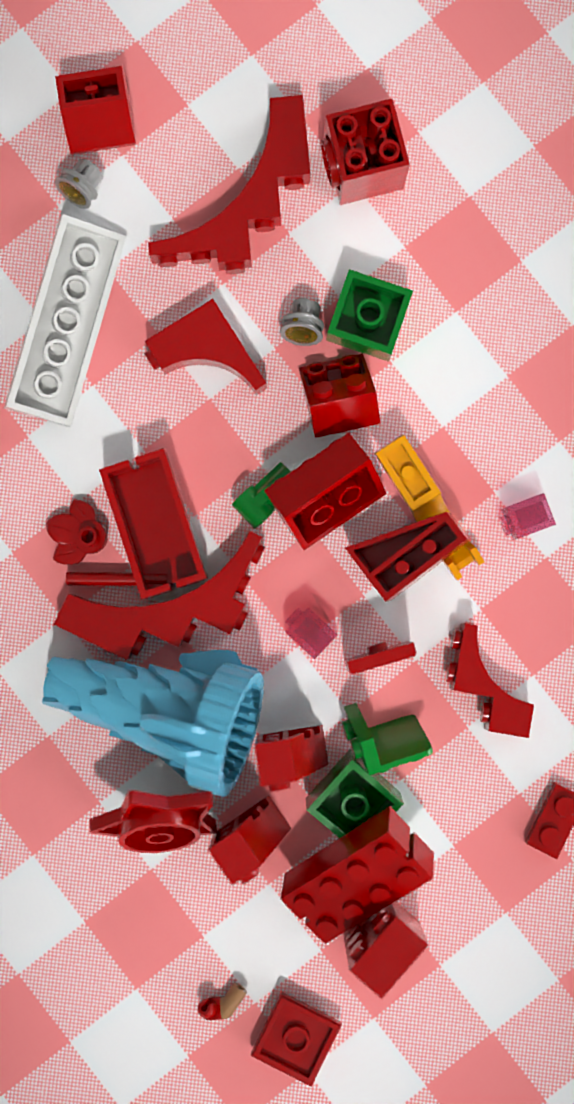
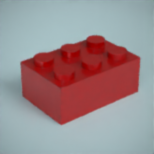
[264,432,387,550]
[345,901,429,1000]

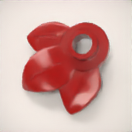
[46,499,108,565]

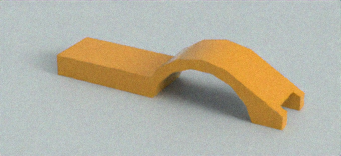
[374,434,485,580]

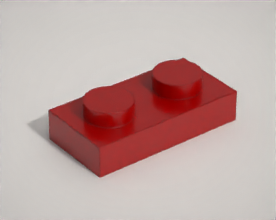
[525,782,574,859]

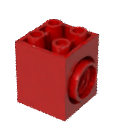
[321,98,410,205]

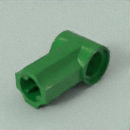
[232,462,291,529]

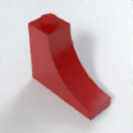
[144,299,267,395]

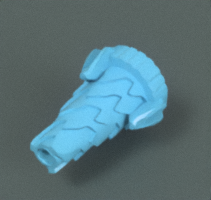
[42,650,264,797]

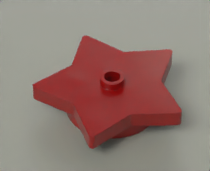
[89,790,217,853]

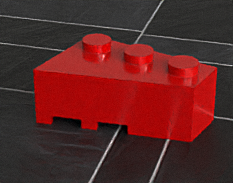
[345,512,471,602]
[254,725,329,791]
[208,795,291,885]

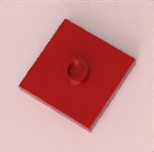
[344,641,417,675]
[250,991,342,1087]

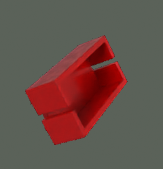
[99,448,209,600]
[280,806,434,944]

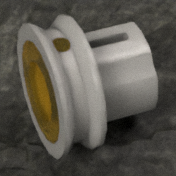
[54,159,104,209]
[280,298,324,346]

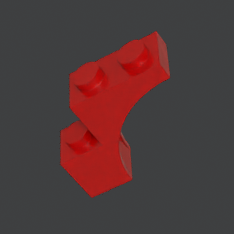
[446,623,534,738]

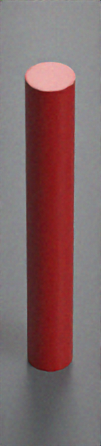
[66,572,167,586]

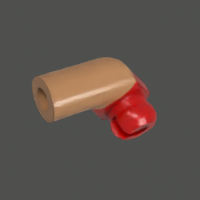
[197,982,247,1021]

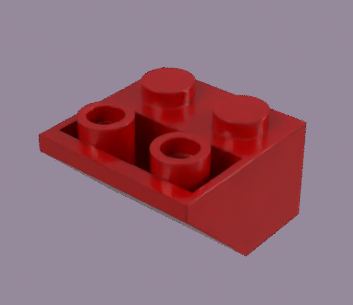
[55,66,136,155]
[298,353,381,438]

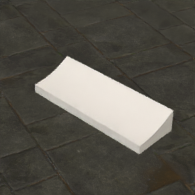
[3,214,127,427]

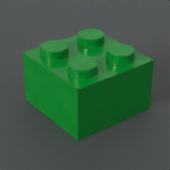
[326,269,413,362]
[306,749,404,838]

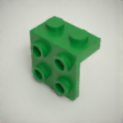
[341,703,433,776]

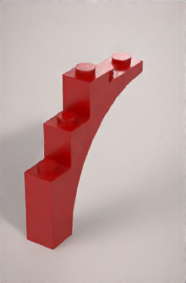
[148,95,311,274]
[53,531,266,660]

